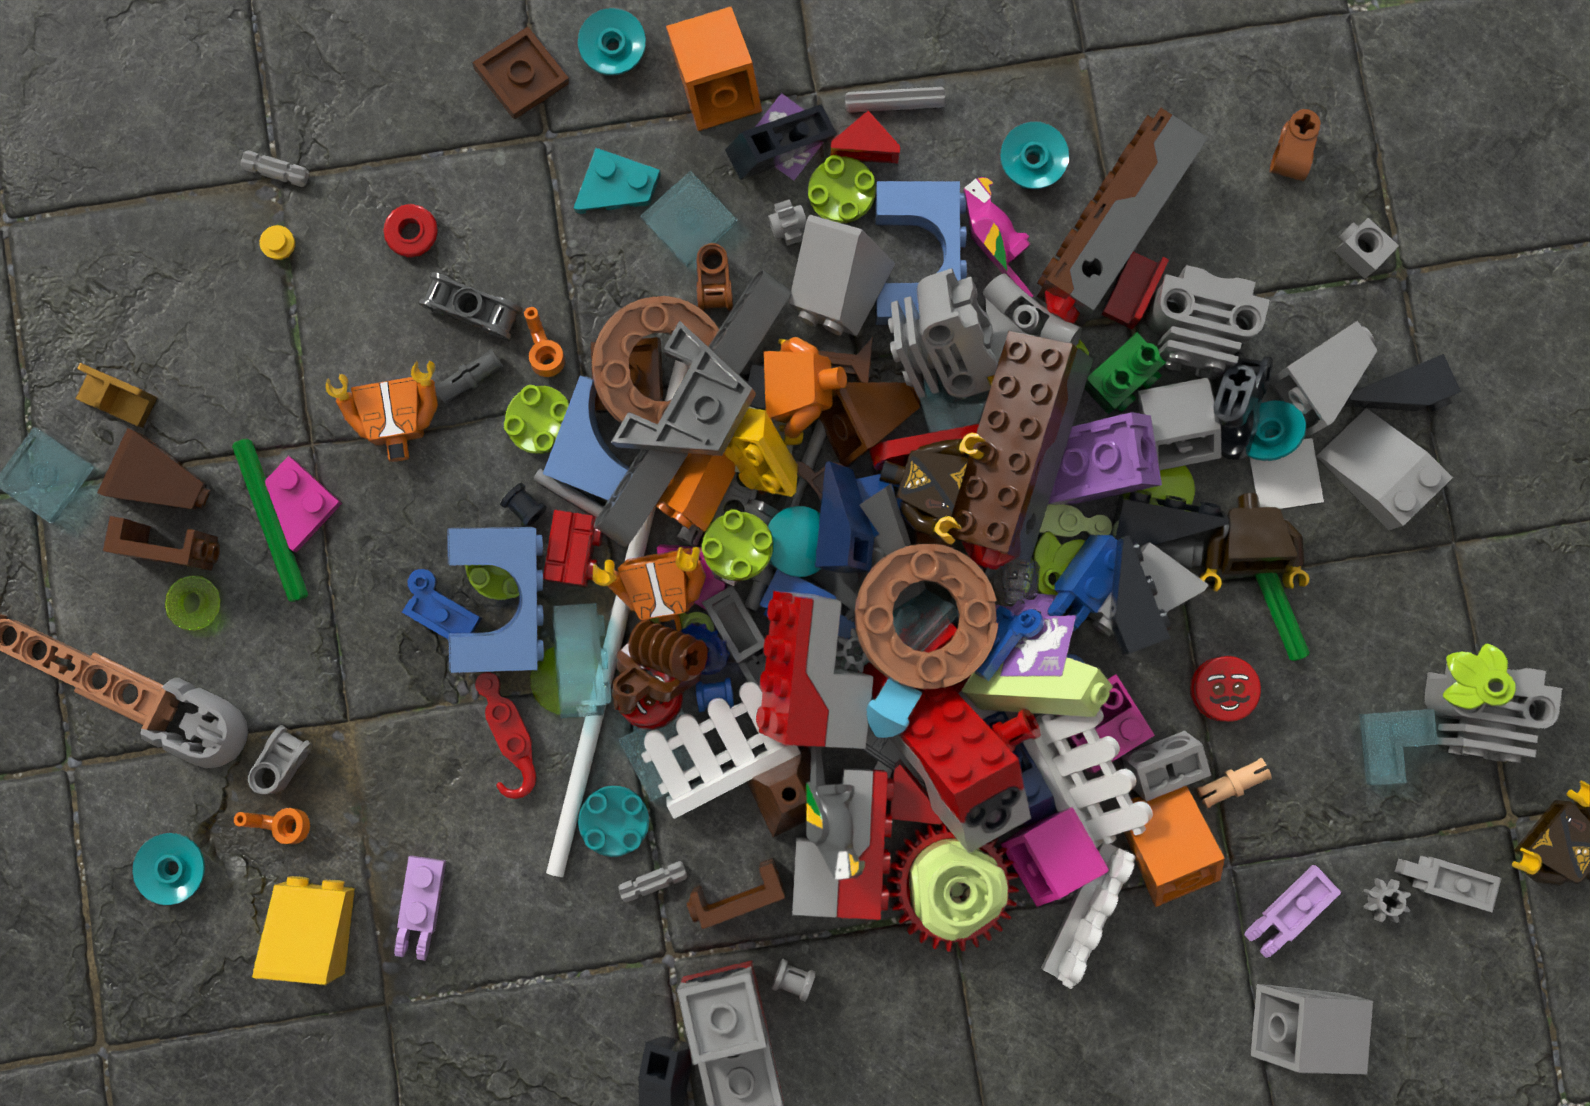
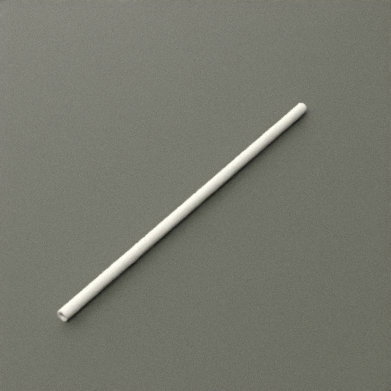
[546,360,690,877]

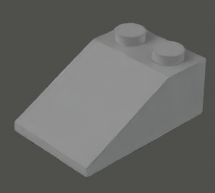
[1316,408,1453,530]

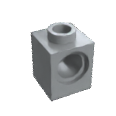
[1334,218,1399,279]

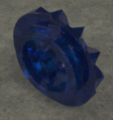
[680,623,730,675]

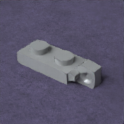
[1395,856,1502,913]

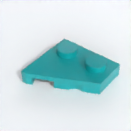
[573,148,661,214]

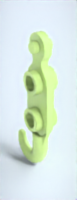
[1039,504,1112,537]

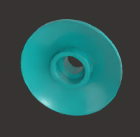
[578,8,646,75]
[1000,122,1069,189]
[1247,400,1307,461]
[133,833,205,905]

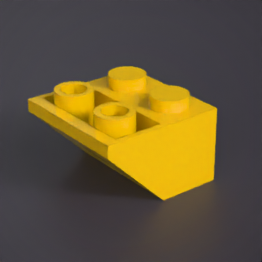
[724,408,798,497]

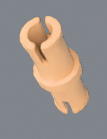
[1197,758,1272,809]

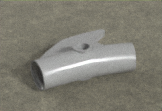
[983,273,1082,362]

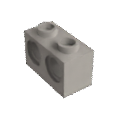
[1121,731,1211,801]

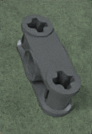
[418,272,523,341]

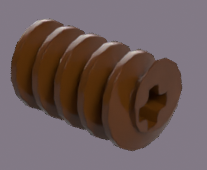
[628,620,708,681]

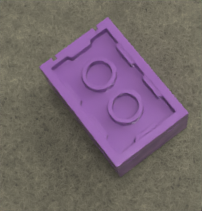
[1048,412,1162,505]

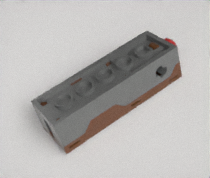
[1037,108,1208,326]
[947,331,1093,570]

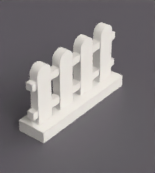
[642,682,801,819]
[1023,709,1153,848]
[1041,842,1136,989]

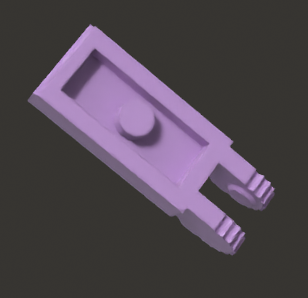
[394,856,446,961]
[1244,865,1341,958]

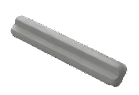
[845,87,946,113]

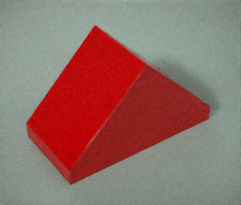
[831,111,900,164]
[890,759,943,825]

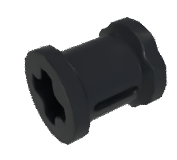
[500,482,547,527]

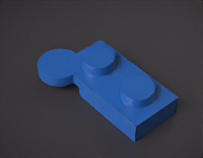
[402,569,482,640]
[974,605,1044,681]

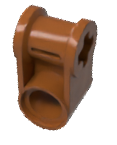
[1269,109,1321,181]
[697,243,733,311]

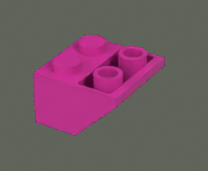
[1057,674,1155,773]
[1001,807,1109,907]

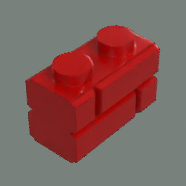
[543,510,603,588]

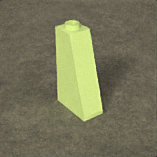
[962,657,1113,717]

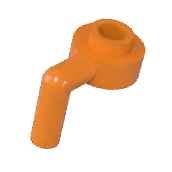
[524,307,565,377]
[234,808,310,844]

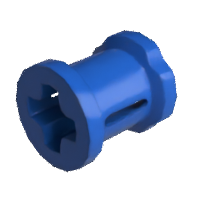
[696,677,734,712]

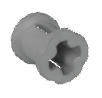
[771,959,816,1002]

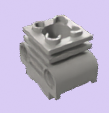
[1146,265,1270,379]
[888,268,998,398]
[1425,663,1562,763]

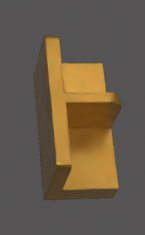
[76,363,157,428]

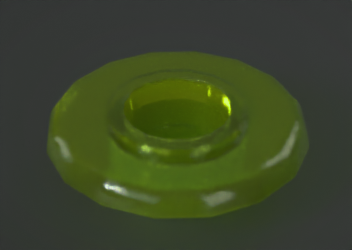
[165,575,220,631]

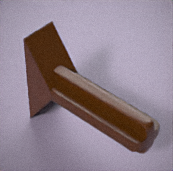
[819,337,873,382]

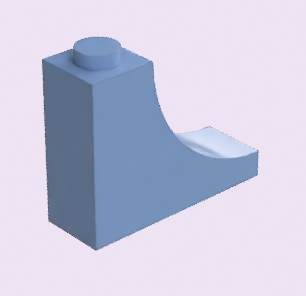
[543,376,630,500]

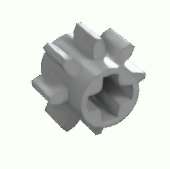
[768,199,807,246]
[836,628,871,672]
[1363,878,1411,923]

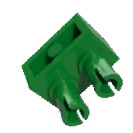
[1084,332,1166,415]

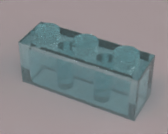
[552,603,611,718]

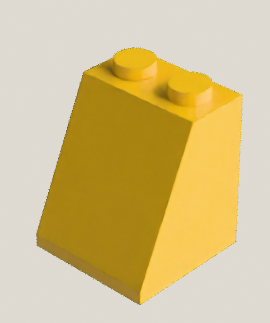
[252,876,355,985]

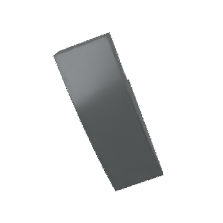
[702,586,766,692]

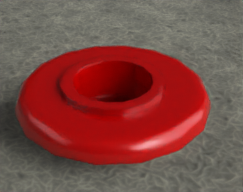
[383,204,438,257]

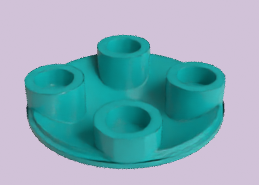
[768,506,821,577]
[578,786,649,857]

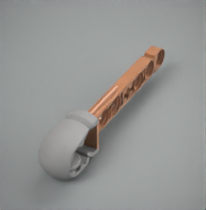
[0,613,248,768]

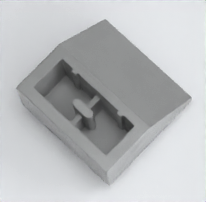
[1138,378,1221,470]

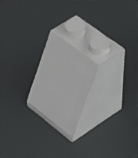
[788,215,895,336]
[1270,321,1378,437]
[1088,542,1208,637]
[1251,984,1373,1074]

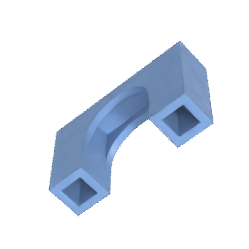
[875,181,967,325]
[447,527,544,673]

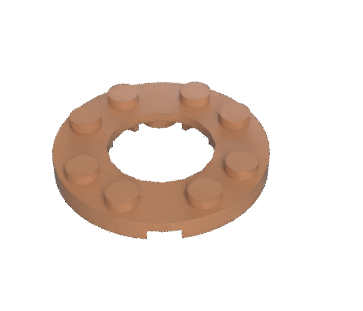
[592,296,719,424]
[855,544,998,689]

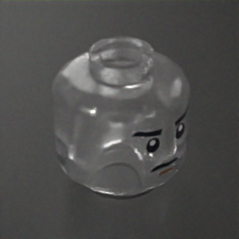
[993,557,1040,605]

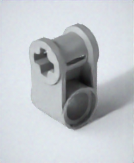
[248,725,313,794]

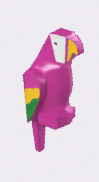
[963,177,1033,297]

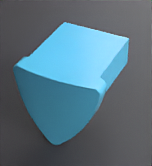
[867,679,922,738]

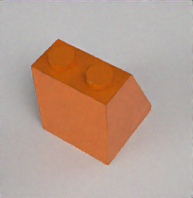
[666,7,762,131]
[1124,785,1225,907]

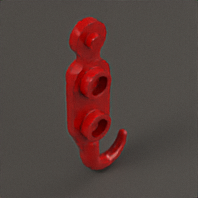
[475,672,537,799]

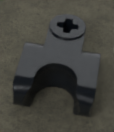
[1213,352,1273,460]

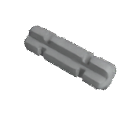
[240,151,309,187]
[618,861,687,903]

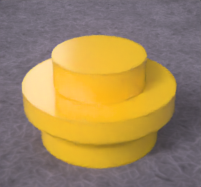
[260,225,295,260]

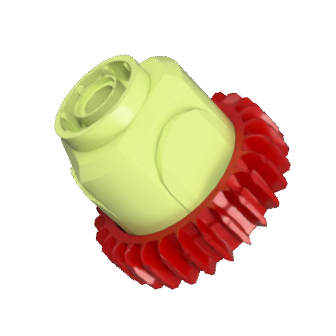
[887,823,1019,952]

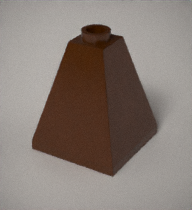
[818,382,921,467]
[97,428,211,510]
[747,746,826,837]

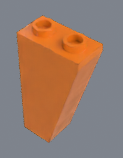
[655,453,736,532]

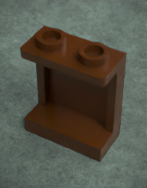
[103,516,220,571]
[687,858,786,929]

